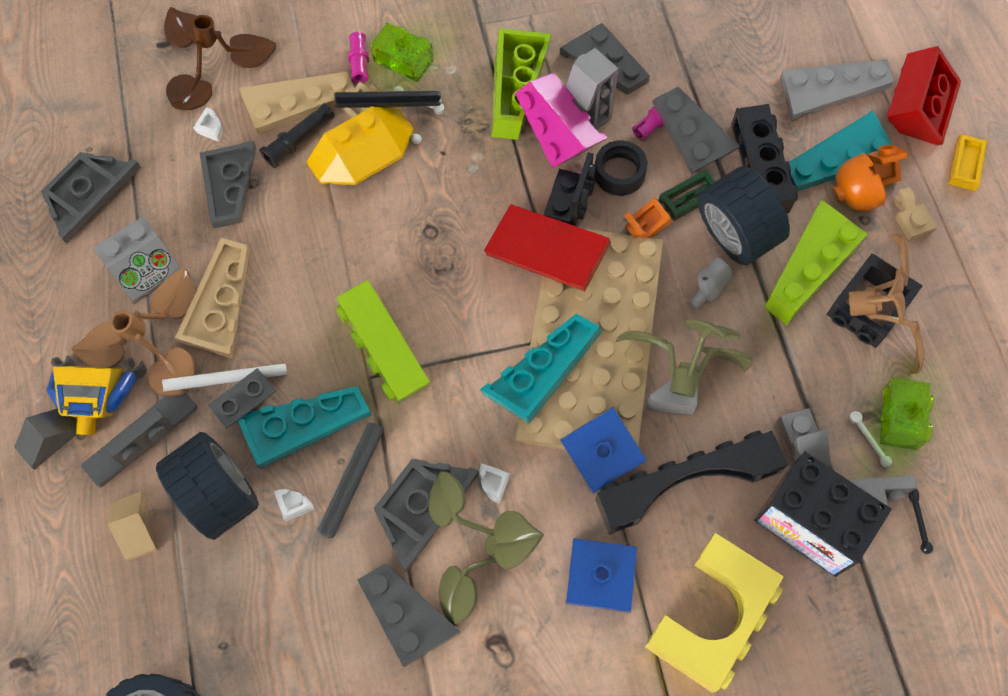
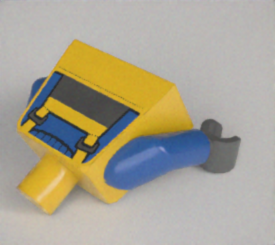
[46,355,147,435]

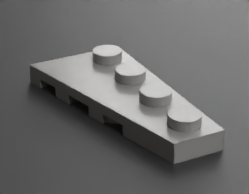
[780,60,894,121]

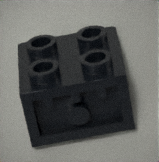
[544,152,597,226]

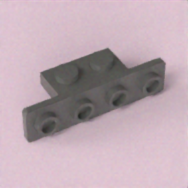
[81,393,197,487]

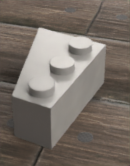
[566,48,619,130]

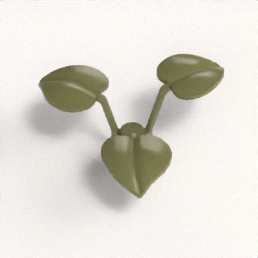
[616,319,753,398]
[429,472,544,626]

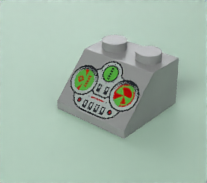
[93,217,181,303]

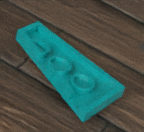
[789,111,893,191]
[480,314,602,424]
[238,386,371,469]

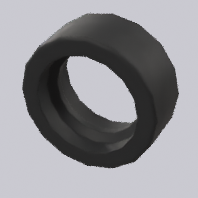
[595,140,648,196]

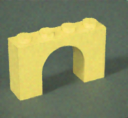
[645,533,784,693]

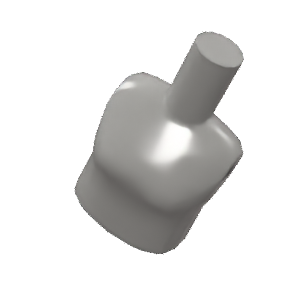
[688,258,733,311]

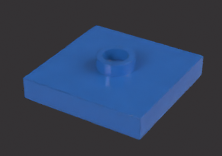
[560,407,647,493]
[566,538,637,613]

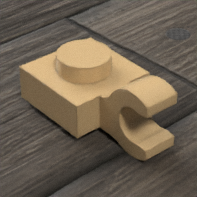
[893,187,937,241]

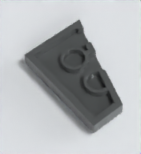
[560,23,650,95]
[652,87,741,173]
[200,141,256,228]
[357,563,461,667]

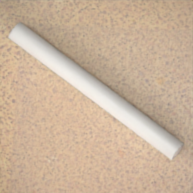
[162,363,287,392]

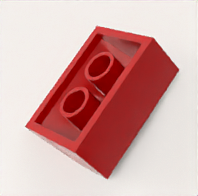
[887,46,961,145]

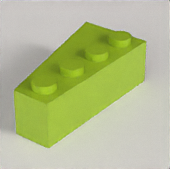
[491,28,552,140]
[764,199,868,325]
[335,280,430,404]

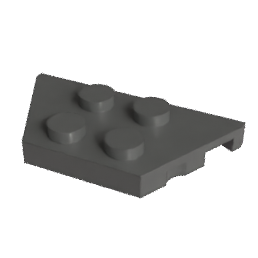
[41,152,141,243]
[374,459,479,571]

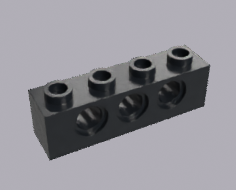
[731,104,798,213]

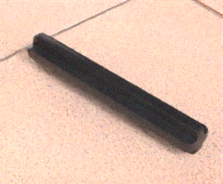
[334,91,441,108]

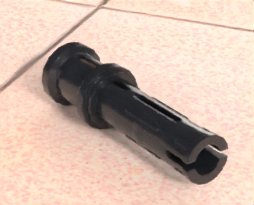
[259,103,335,168]

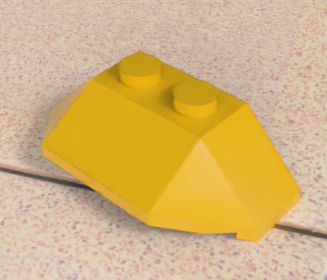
[306,107,414,185]

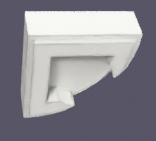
[193,107,223,142]
[479,463,510,504]
[274,489,315,522]

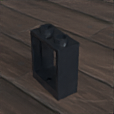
[826,253,923,348]

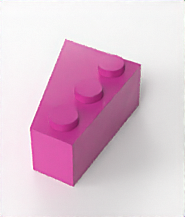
[515,73,608,168]

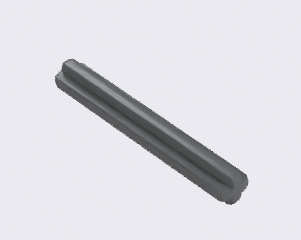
[318,422,383,538]

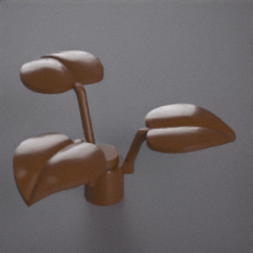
[164,7,276,110]

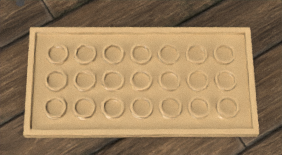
[515,229,663,450]

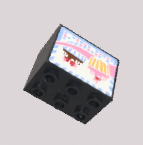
[754,451,892,577]

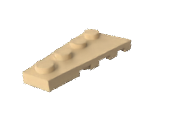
[239,72,354,135]
[175,238,250,358]

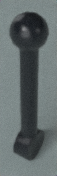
[908,489,934,554]

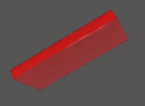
[484,204,611,292]

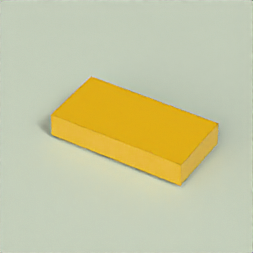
[948,134,988,191]

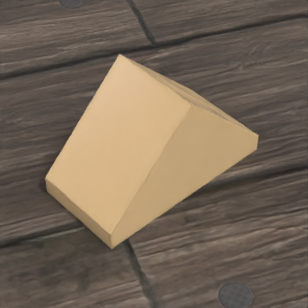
[107,491,158,561]

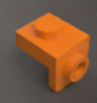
[867,145,908,186]
[624,197,673,240]

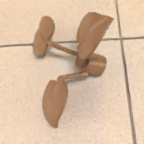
[849,234,924,374]
[71,267,196,396]

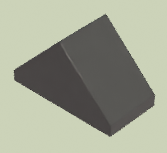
[14,409,77,470]

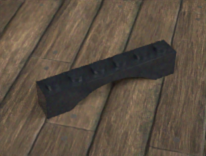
[595,430,788,535]

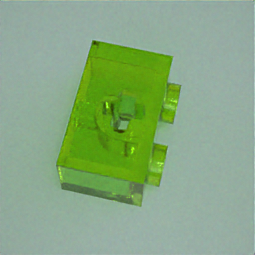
[370,22,434,83]
[880,377,934,450]

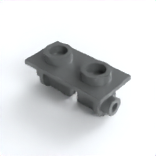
[208,368,276,429]

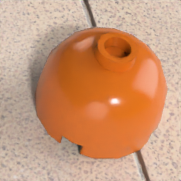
[832,153,886,212]

